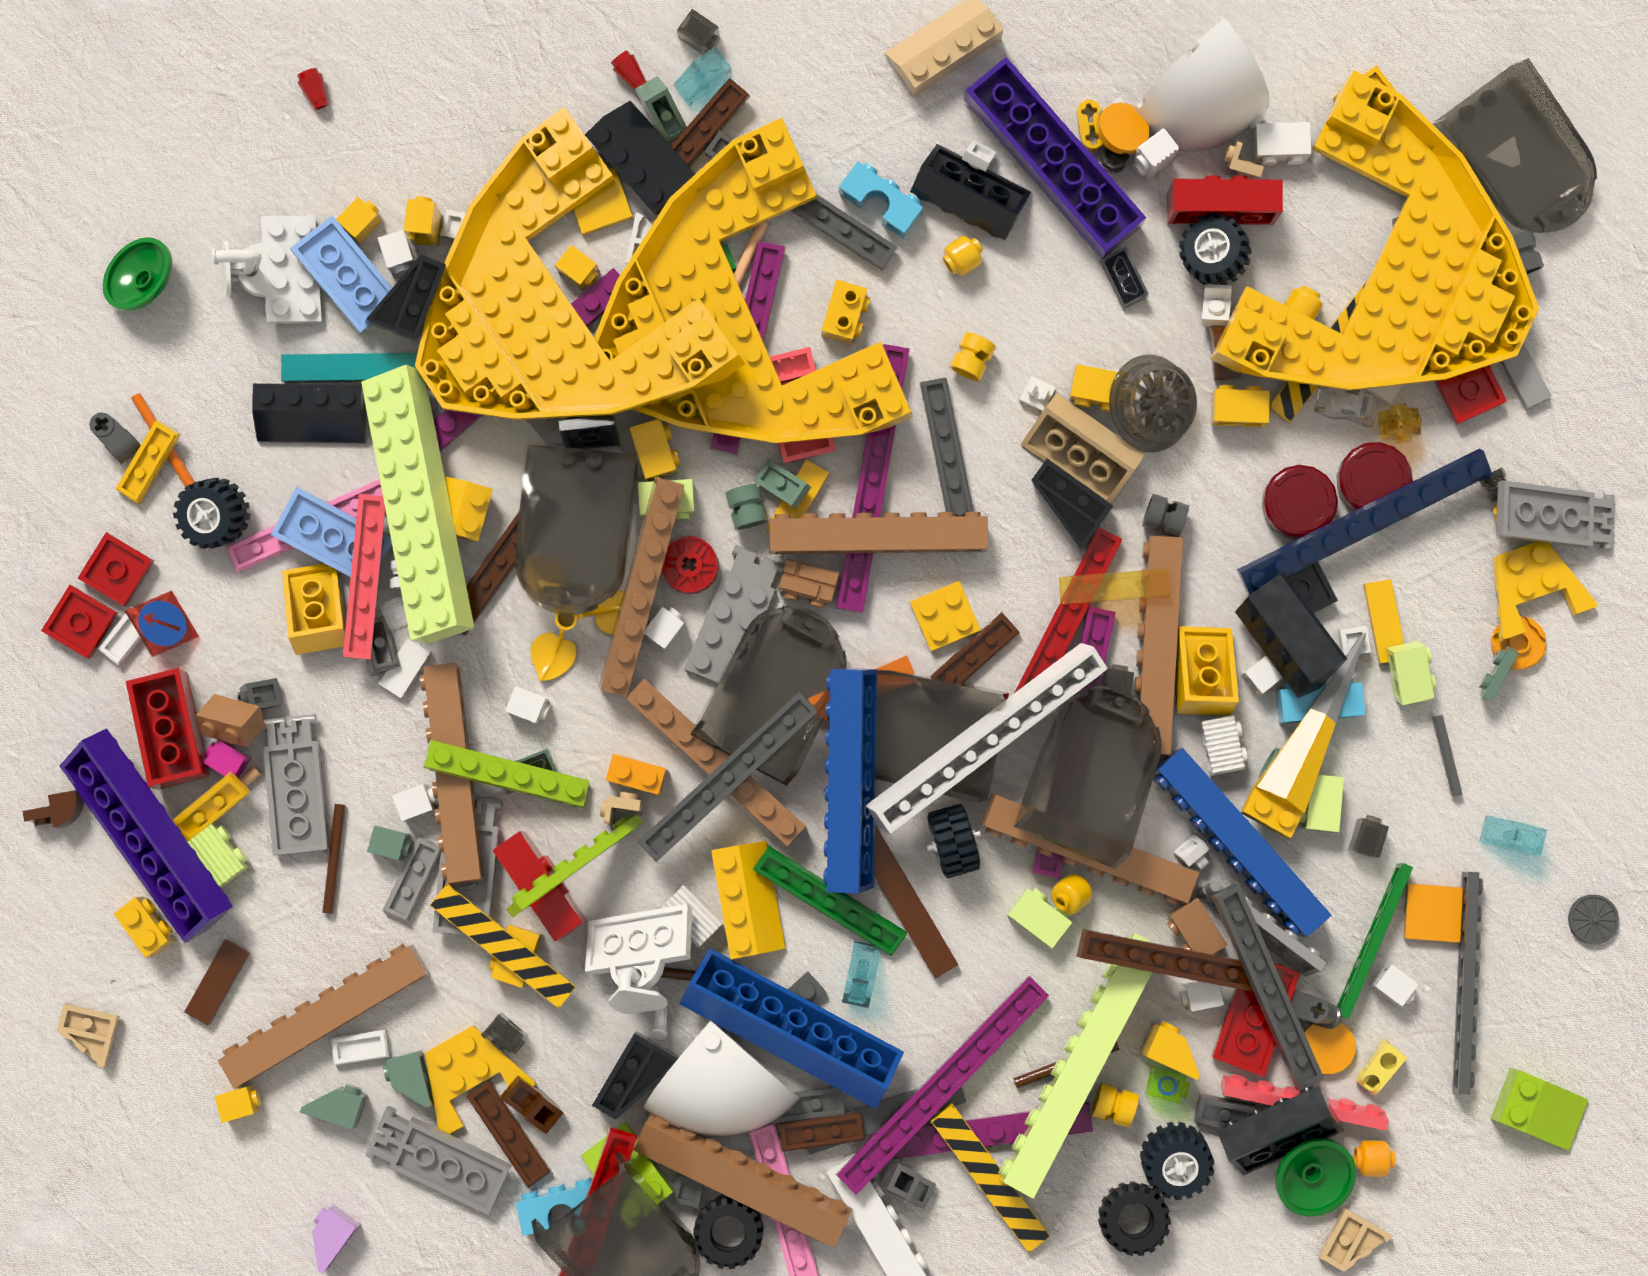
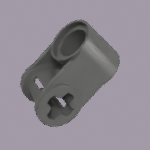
[89,412,141,464]
[1291,990,1342,1029]

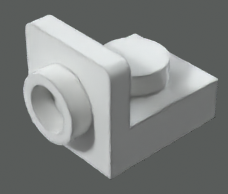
[1201,284,1232,327]

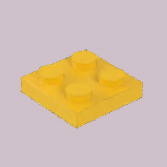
[909,581,981,652]

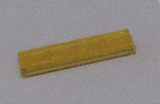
[1059,568,1170,605]

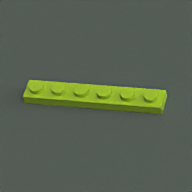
[423,740,589,808]
[506,814,644,918]

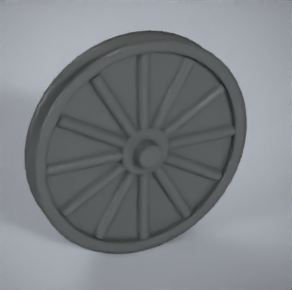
[1568,895,1619,944]

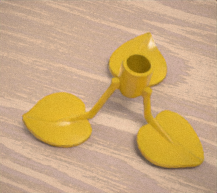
[521,555,623,681]

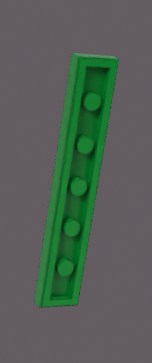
[753,845,907,956]
[1337,863,1413,1019]

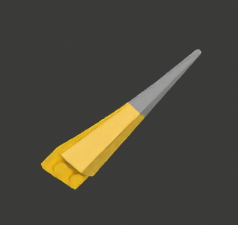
[1241,633,1366,839]

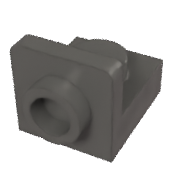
[237,678,283,710]

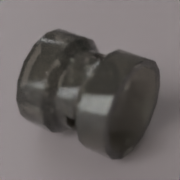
[1101,146,1130,174]
[1479,467,1507,503]

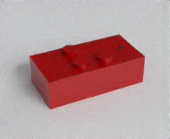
[1167,175,1283,225]
[125,668,210,790]
[492,831,587,942]

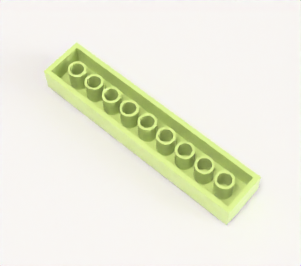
[361,365,474,644]
[998,933,1153,1199]

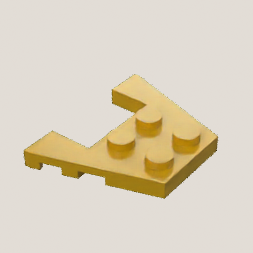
[1493,541,1598,641]
[425,1025,537,1134]

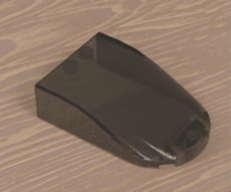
[1432,58,1597,233]
[516,444,638,615]
[690,605,846,786]
[876,670,1009,803]
[1014,686,1162,869]
[531,1151,701,1276]

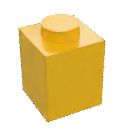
[336,197,382,244]
[555,244,599,290]
[214,1085,261,1123]

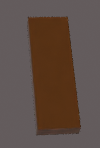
[184,939,251,1025]
[779,1112,865,1152]

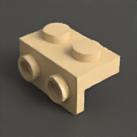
[1223,140,1264,179]
[600,792,644,824]

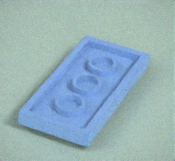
[290,215,392,334]
[271,487,392,577]

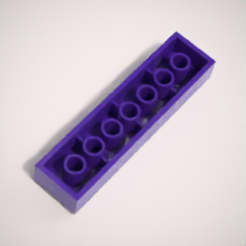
[964,57,1146,259]
[59,728,233,943]

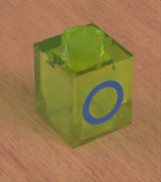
[1145,1066,1190,1104]

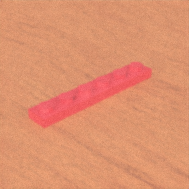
[343,494,385,660]
[1221,1074,1389,1131]

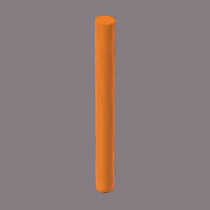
[131,393,195,487]

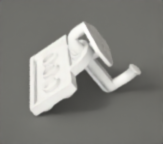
[212,216,322,324]
[585,904,692,1040]

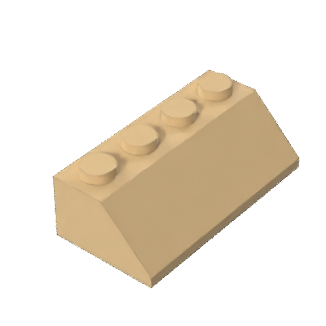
[884,0,1004,97]
[1021,393,1145,504]

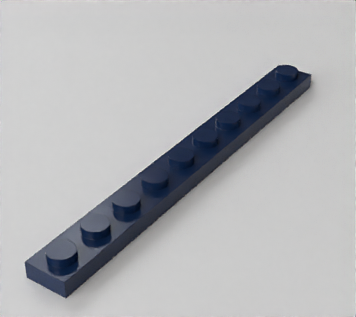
[1237,448,1492,595]

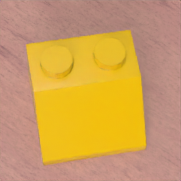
[445,476,493,542]
[1140,1021,1200,1080]

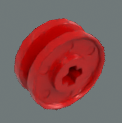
[662,536,719,594]

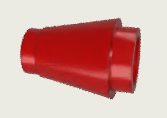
[611,50,647,91]
[297,68,329,110]

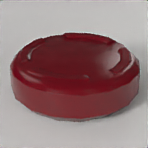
[1336,442,1413,511]
[1262,465,1338,539]

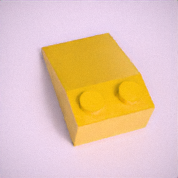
[282,563,346,655]
[1175,626,1239,716]

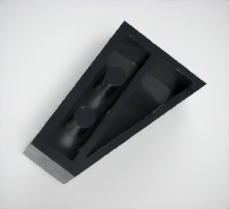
[364,254,446,342]
[1031,459,1113,550]
[592,1031,680,1120]

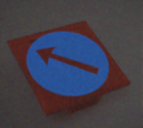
[125,591,199,657]

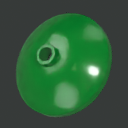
[103,237,172,311]
[1275,1138,1356,1217]

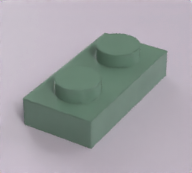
[753,459,811,509]
[1479,645,1519,702]

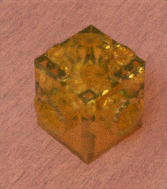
[1377,403,1422,444]

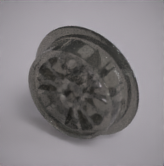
[1109,354,1197,453]

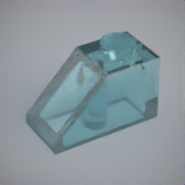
[674,46,732,107]
[1479,816,1547,856]
[842,941,881,1008]

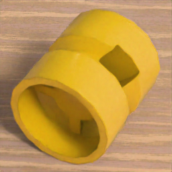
[949,332,996,382]
[1091,1082,1139,1128]

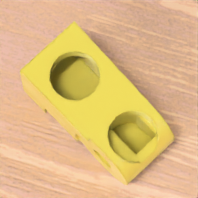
[1355,1038,1407,1095]

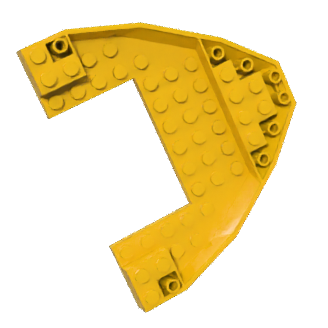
[1210,70,1539,391]
[415,107,745,420]
[594,118,914,444]

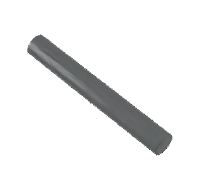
[1432,715,1463,797]

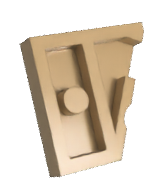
[57,1003,120,1068]
[1318,1208,1393,1272]

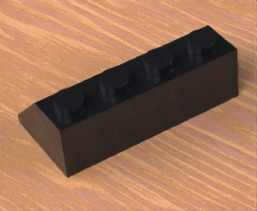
[585,101,696,215]
[910,144,1031,240]
[252,383,366,444]
[1235,573,1348,698]
[1217,1086,1344,1176]

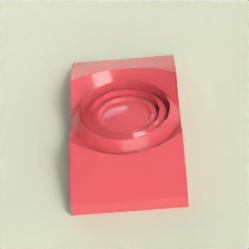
[770,347,836,464]

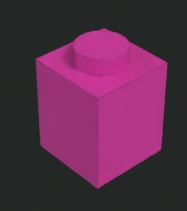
[204,740,252,779]

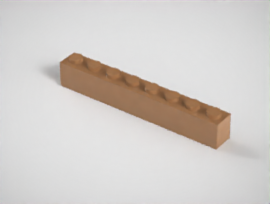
[598,477,685,697]
[769,512,989,555]
[1131,536,1183,756]
[420,662,485,886]
[626,679,806,847]
[980,794,1200,905]
[218,944,430,1089]
[633,1114,853,1248]

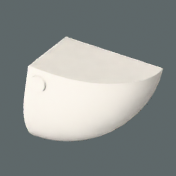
[1134,18,1270,151]
[644,1021,800,1137]

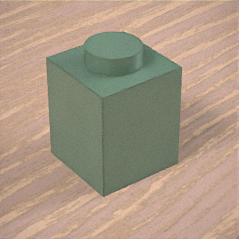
[367,825,412,860]

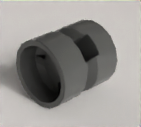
[1513,230,1544,274]
[1142,493,1189,537]

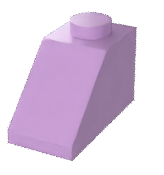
[312,1205,360,1274]

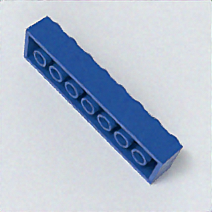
[823,668,878,894]
[1152,748,1332,937]
[679,948,904,1109]

